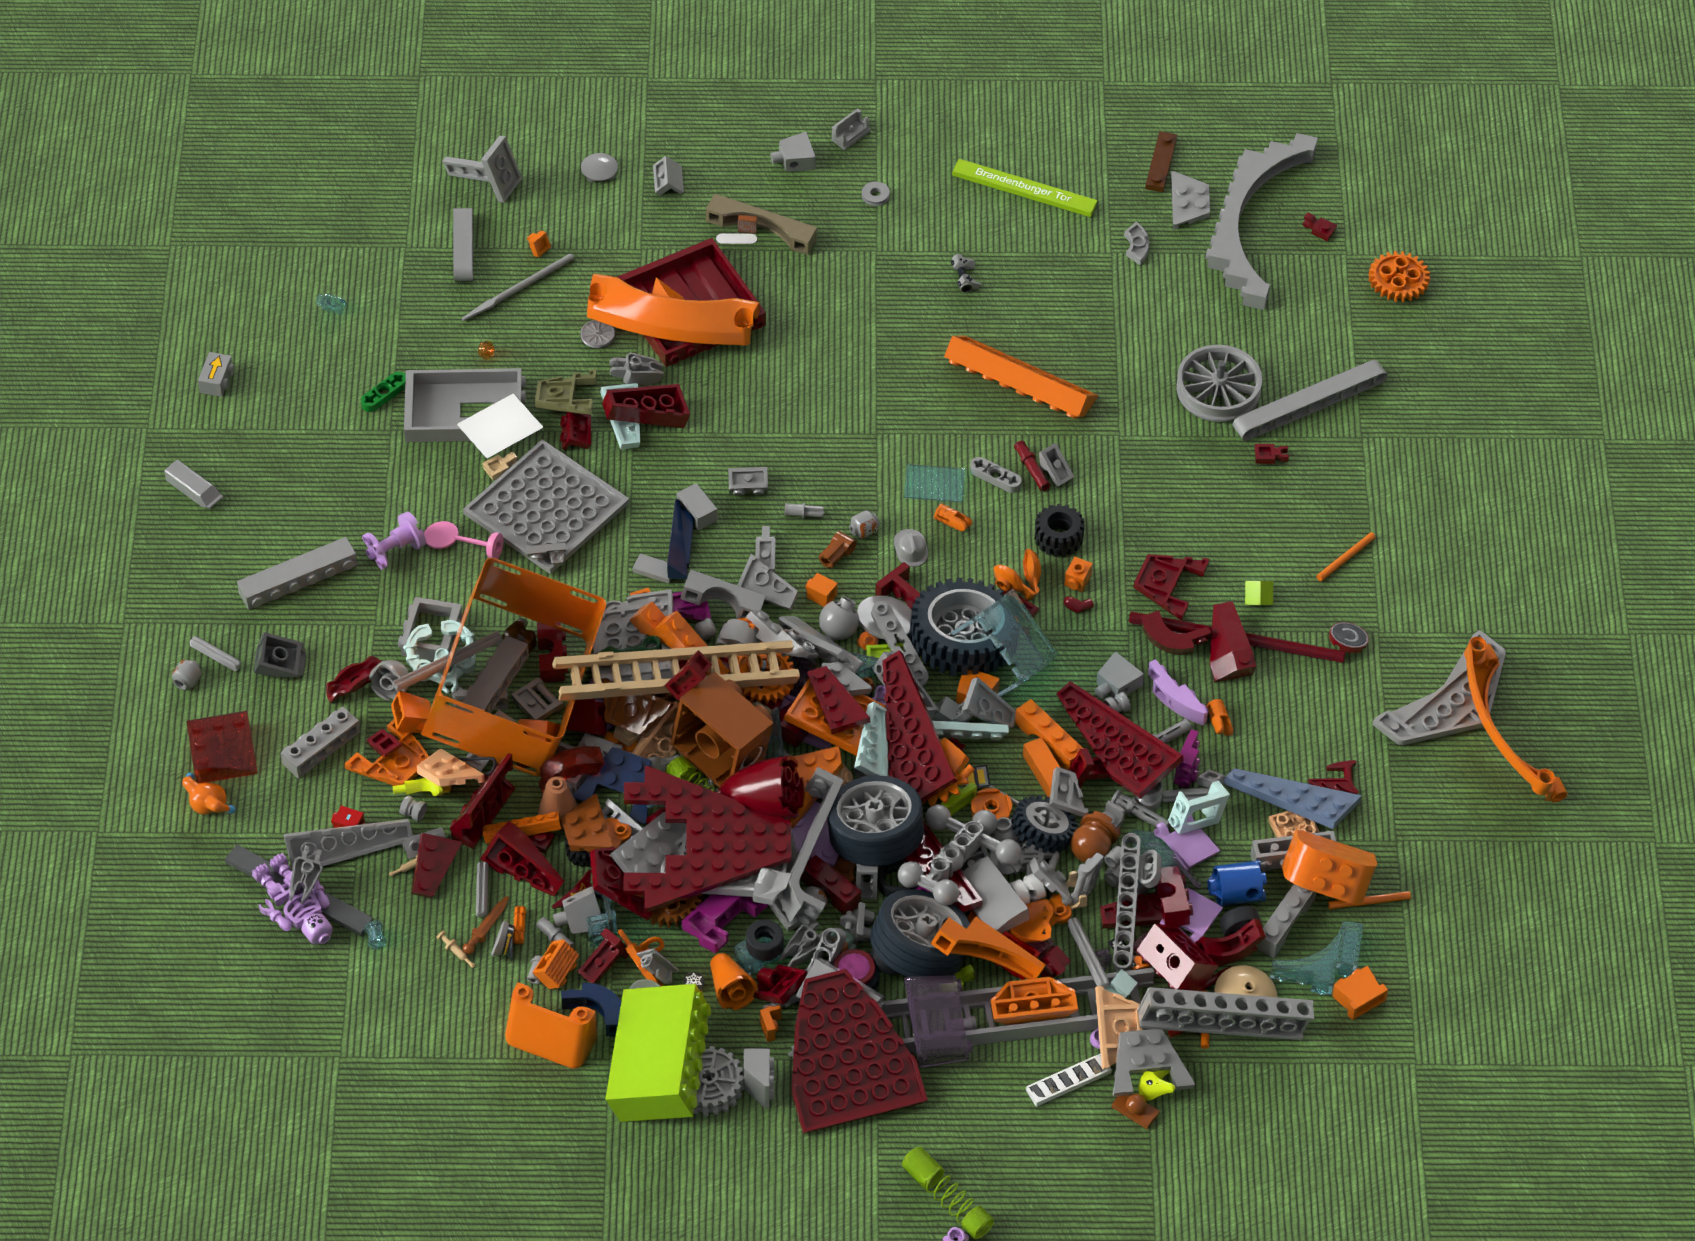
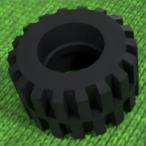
[1034,504,1085,557]

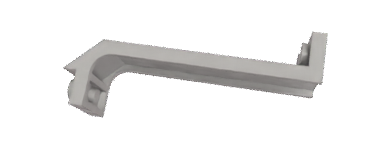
[779,767,844,925]

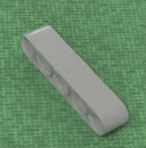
[453,208,473,282]

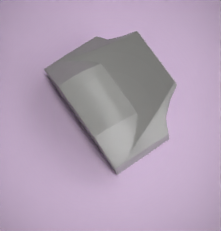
[753,867,792,905]

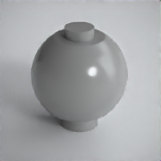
[819,596,859,641]

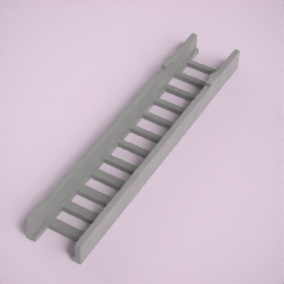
[882,968,1154,1053]

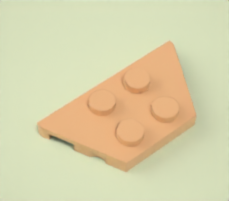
[417,749,485,787]
[1095,986,1142,1069]

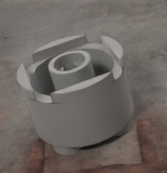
[715,619,760,646]

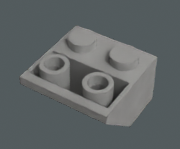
[744,1049,774,1108]

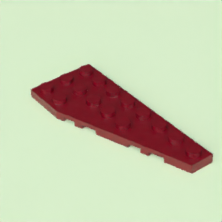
[882,650,958,803]
[1056,681,1184,799]

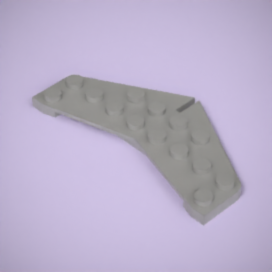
[1372,630,1506,745]

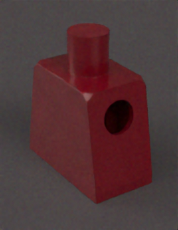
[566,698,606,736]

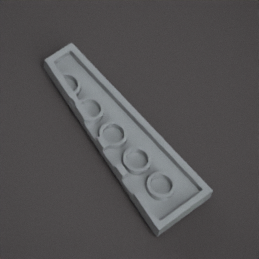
[283,819,413,868]

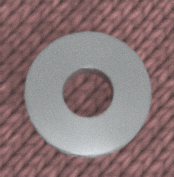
[862,182,890,206]

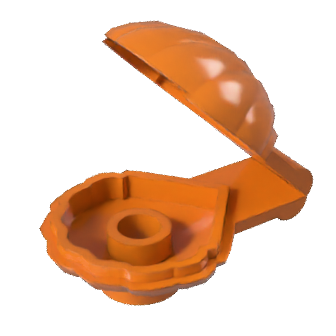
[993,549,1041,600]

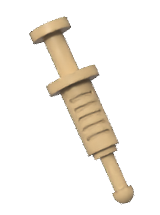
[389,855,417,877]
[436,931,475,968]

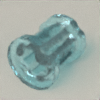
[364,921,387,949]

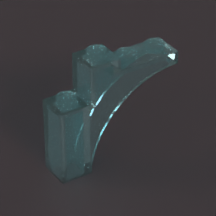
[1270,921,1363,995]

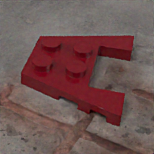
[1133,554,1210,620]
[590,847,652,920]

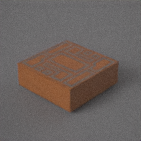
[738,215,757,234]

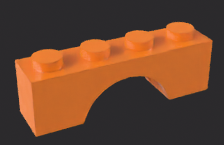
[1015,699,1083,770]

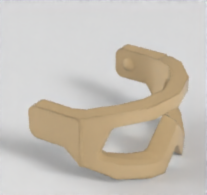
[1065,871,1087,910]

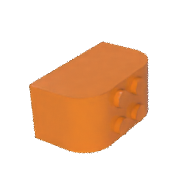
[1282,828,1377,904]

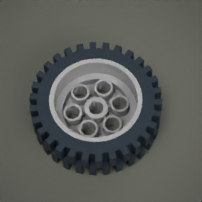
[909,578,1020,676]

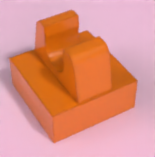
[527,230,551,258]

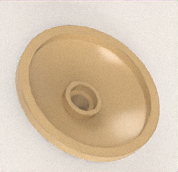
[1214,965,1277,997]

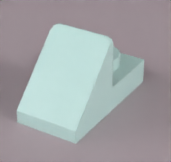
[1094,969,1138,1003]

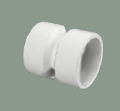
[1009,874,1046,904]

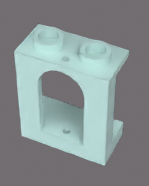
[1168,781,1230,835]

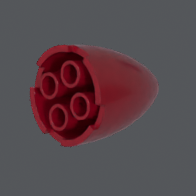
[718,756,805,818]

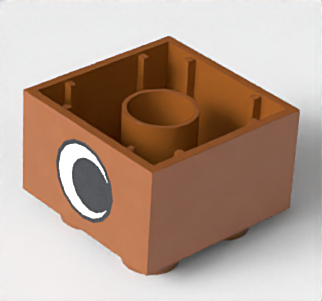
[670,671,773,788]

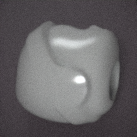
[695,618,717,641]

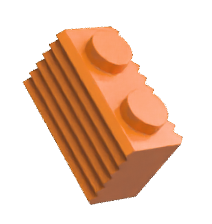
[532,939,579,989]

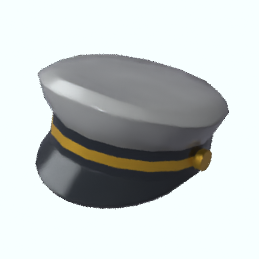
[491,921,515,961]

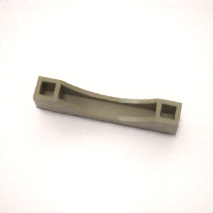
[706,194,817,255]

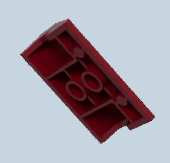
[450,753,515,849]

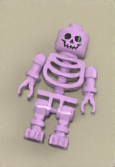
[252,853,333,944]

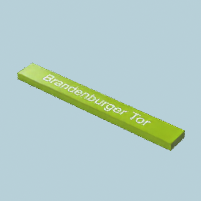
[952,159,1097,217]

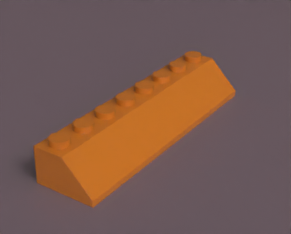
[944,335,1098,419]

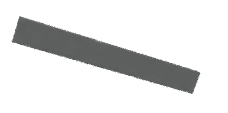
[225,845,374,937]

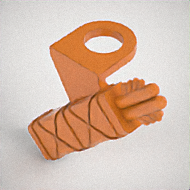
[618,929,664,986]

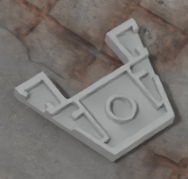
[1112,1029,1195,1097]

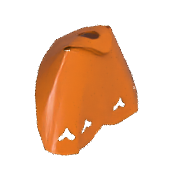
[1007,900,1054,943]

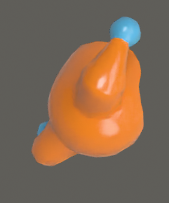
[182,772,236,815]

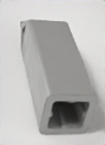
[164,460,223,509]

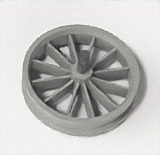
[1176,345,1262,422]

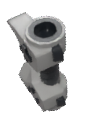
[951,254,982,293]

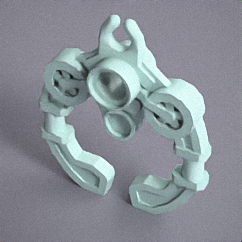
[403,620,476,694]

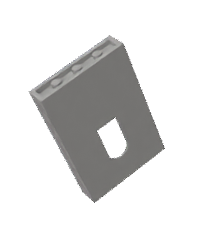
[404,368,526,442]

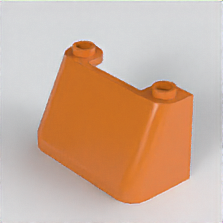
[505,982,597,1069]

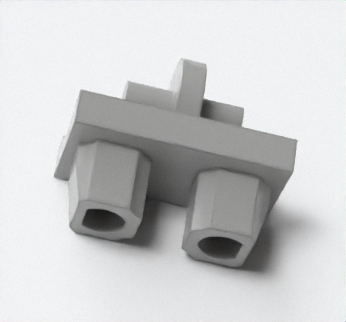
[839,902,874,945]

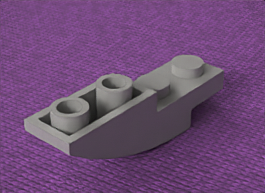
[746,610,819,658]

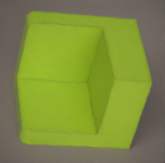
[1245,581,1273,605]

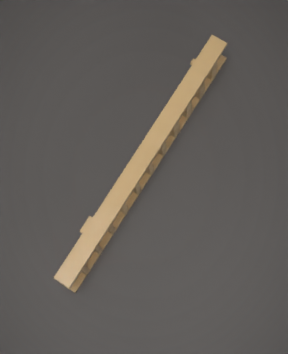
[552,640,800,701]

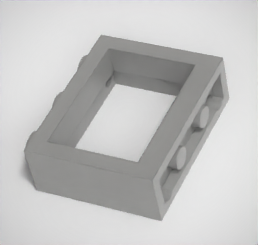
[398,597,463,661]

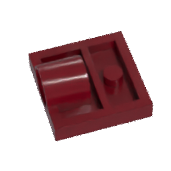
[754,964,808,1005]

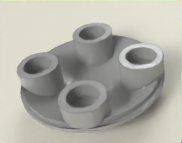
[581,153,618,183]

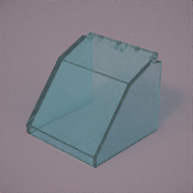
[951,589,1058,696]

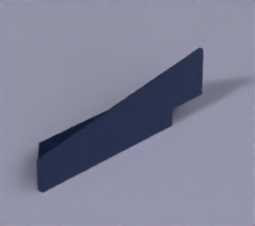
[667,499,694,579]

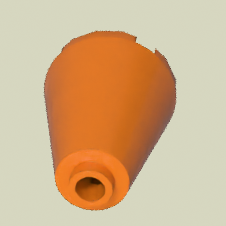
[710,953,758,1010]

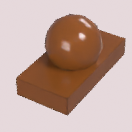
[1112,1093,1160,1129]

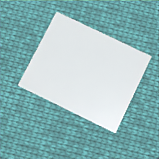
[457,394,543,458]

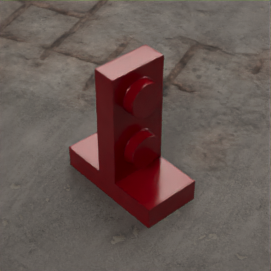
[875,562,920,609]
[664,650,713,700]
[1068,748,1111,789]
[577,928,629,984]

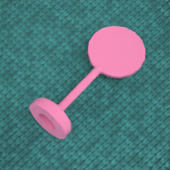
[424,521,504,559]

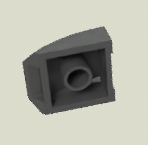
[253,632,306,677]

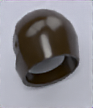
[502,618,537,654]

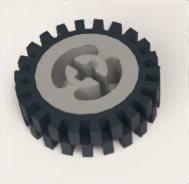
[1011,795,1077,853]

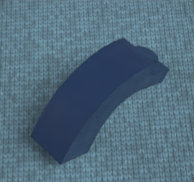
[561,983,621,1036]

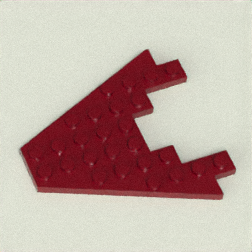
[623,766,791,912]

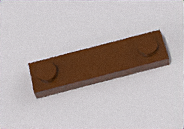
[1145,131,1177,192]

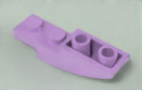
[1148,659,1208,725]

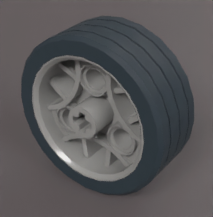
[827,775,924,866]
[870,889,970,982]

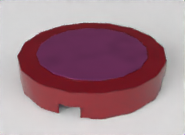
[834,949,875,985]

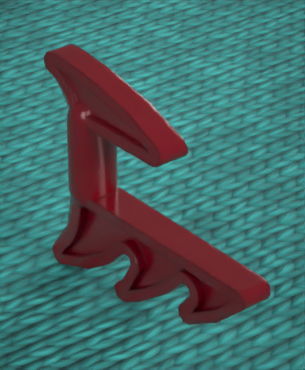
[1308,760,1359,795]

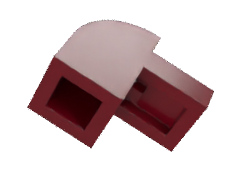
[1039,945,1071,978]

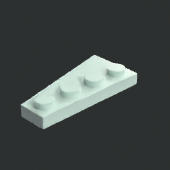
[600,383,640,449]
[854,702,888,776]
[932,721,1009,740]

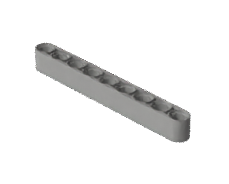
[1232,360,1388,441]

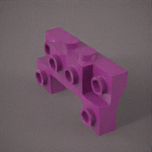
[682,894,769,954]

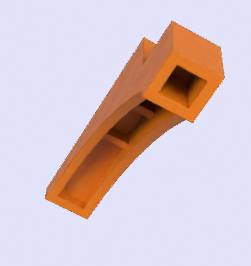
[629,601,730,676]
[930,917,1046,979]

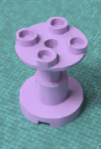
[362,512,426,570]

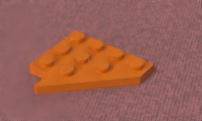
[789,746,843,829]

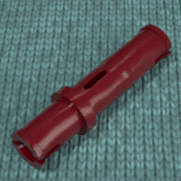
[1014,440,1051,492]

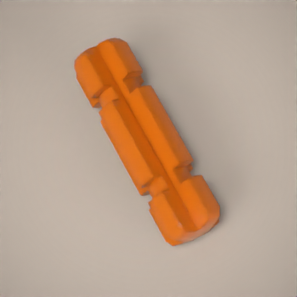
[513,906,526,945]

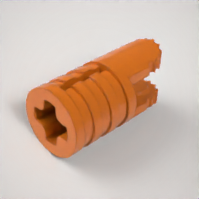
[934,503,972,532]
[1206,699,1233,736]

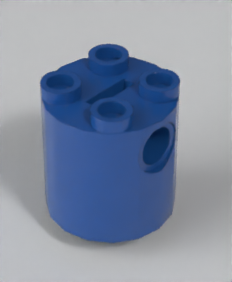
[1207,860,1267,907]

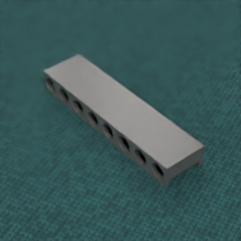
[1137,987,1314,1040]

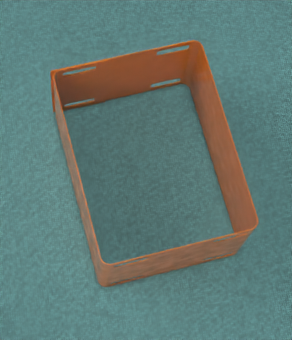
[421,558,606,777]

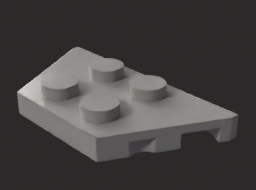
[1171,171,1210,229]

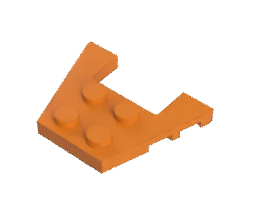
[344,719,429,786]

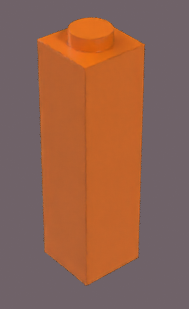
[1023,737,1060,797]

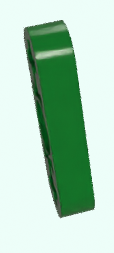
[361,372,406,412]

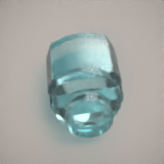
[316,293,347,315]

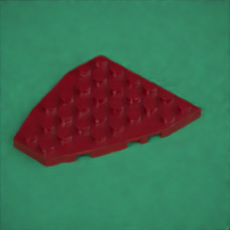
[791,969,928,1134]

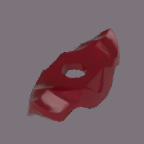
[326,656,382,703]

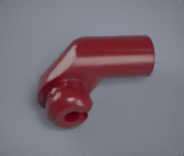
[1063,596,1094,613]

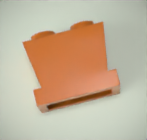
[1332,966,1388,1020]

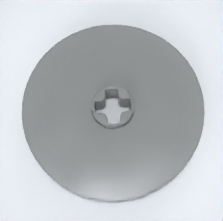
[857,596,912,640]

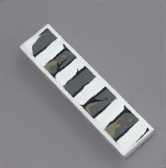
[1026,1053,1112,1107]

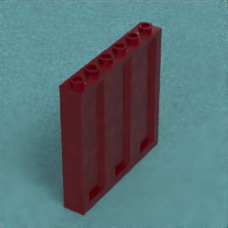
[617,238,766,367]

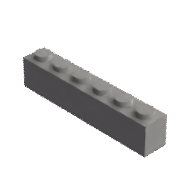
[237,537,357,610]
[457,636,529,714]

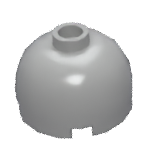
[369,660,409,701]

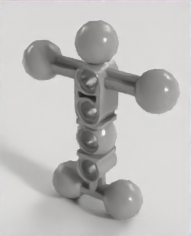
[898,804,1022,906]

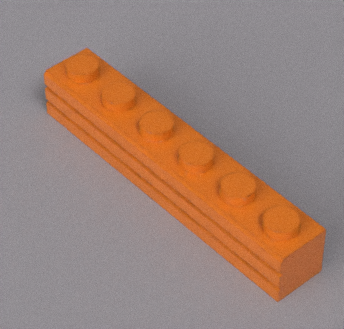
[483,812,562,844]

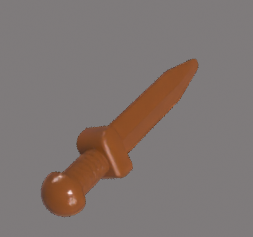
[463,896,509,954]

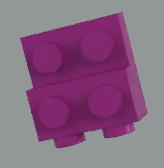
[1174,729,1201,789]

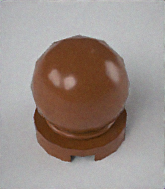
[1070,811,1121,863]

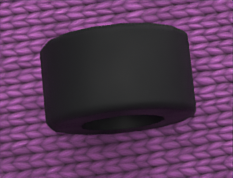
[746,919,784,961]

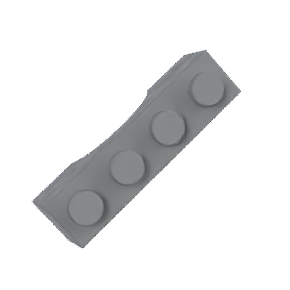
[680,569,765,619]
[1256,884,1316,958]

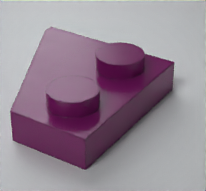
[673,592,711,621]

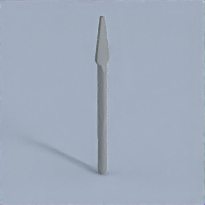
[462,254,574,321]

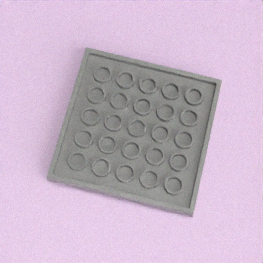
[463,439,629,574]

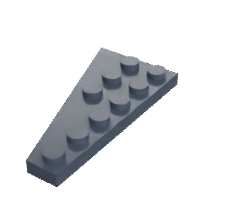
[1224,768,1362,829]

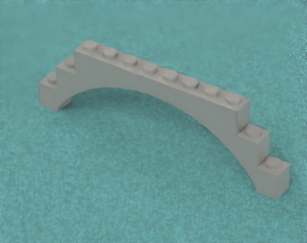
[1205,133,1318,310]

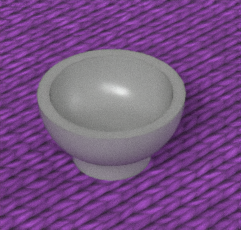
[990,817,1019,842]

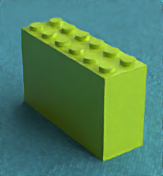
[605,984,711,1122]

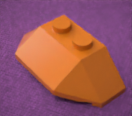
[990,977,1078,1025]

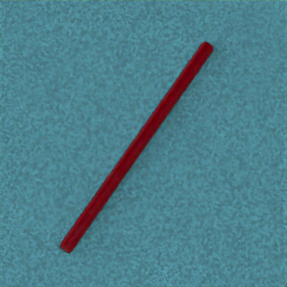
[1129,611,1345,663]

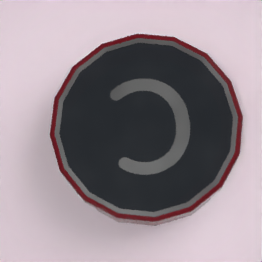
[1329,622,1369,653]

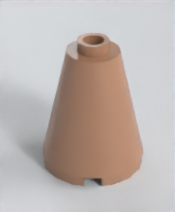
[538,777,578,827]

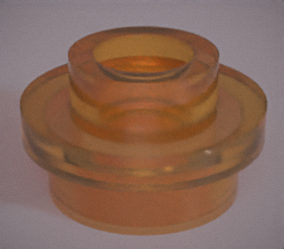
[478,341,495,360]

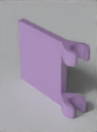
[1154,815,1220,869]
[1160,887,1223,942]

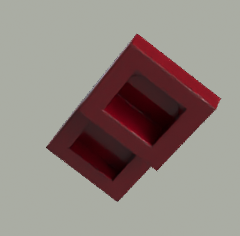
[367,729,402,758]

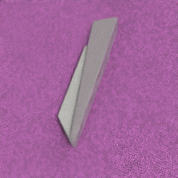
[778,616,863,673]

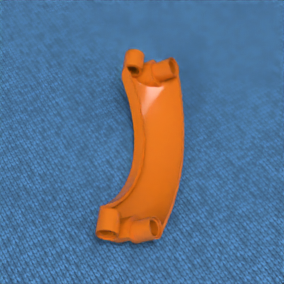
[587,273,760,346]
[1464,637,1568,803]

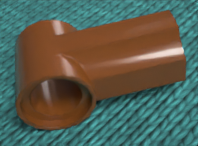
[819,531,857,568]

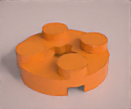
[971,788,1012,819]

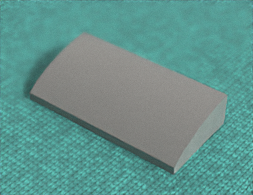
[962,856,1030,934]

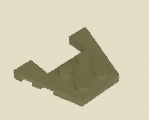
[535,369,597,415]

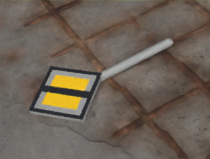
[964,765,1019,805]

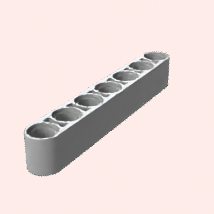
[1113,833,1141,972]

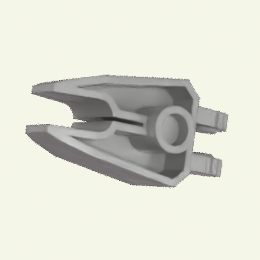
[610,352,664,385]
[289,845,323,904]
[780,921,825,967]

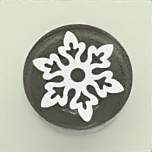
[683,972,704,991]

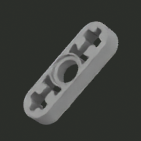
[970,457,1021,493]

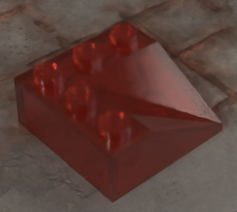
[186,711,258,783]

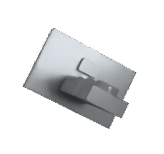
[442,136,523,203]

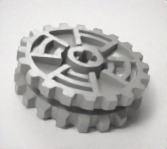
[694,1046,744,1116]

